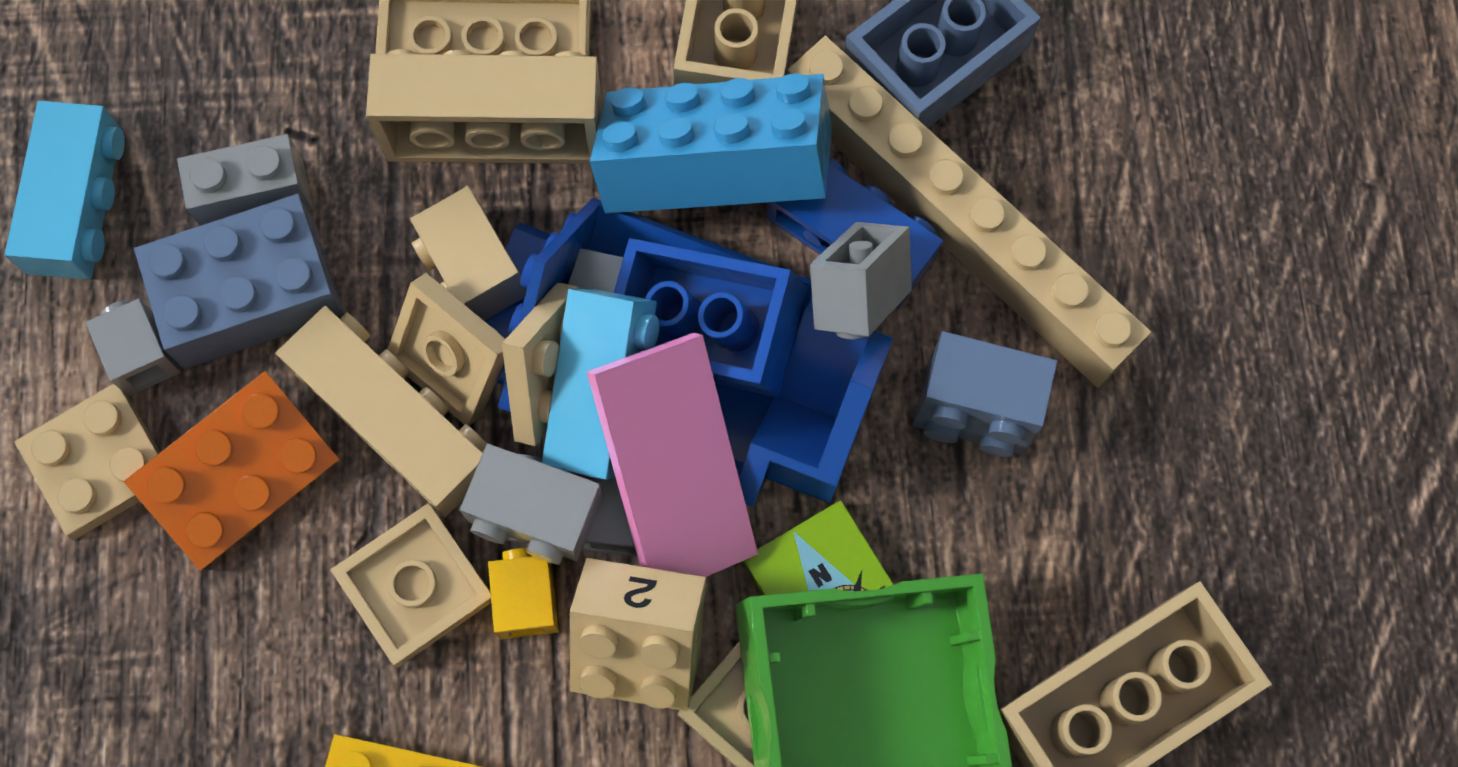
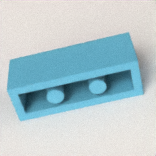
[4,101,125,280]
[542,289,659,480]

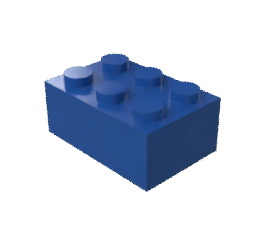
[614,238,808,398]

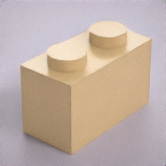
[410,186,527,321]

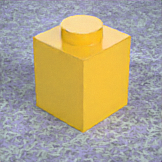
[488,548,559,640]

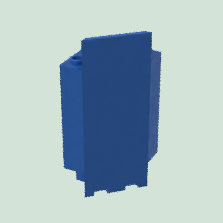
[485,198,893,507]

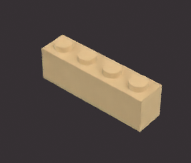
[275,306,487,518]

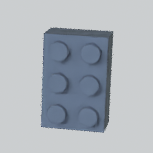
[844,0,1041,128]
[134,194,345,369]

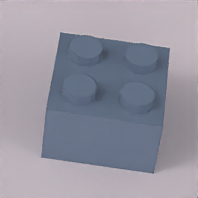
[912,331,1058,457]

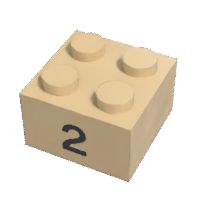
[570,558,706,711]

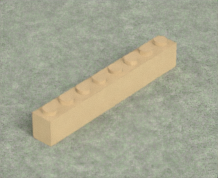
[787,35,1152,388]

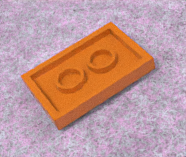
[123,371,340,571]

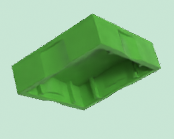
[735,573,1012,767]

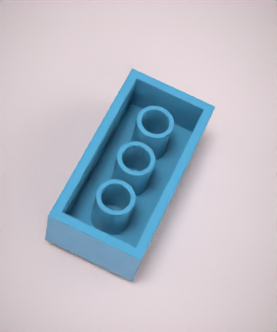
[589,73,832,214]

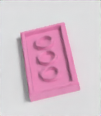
[587,333,758,577]

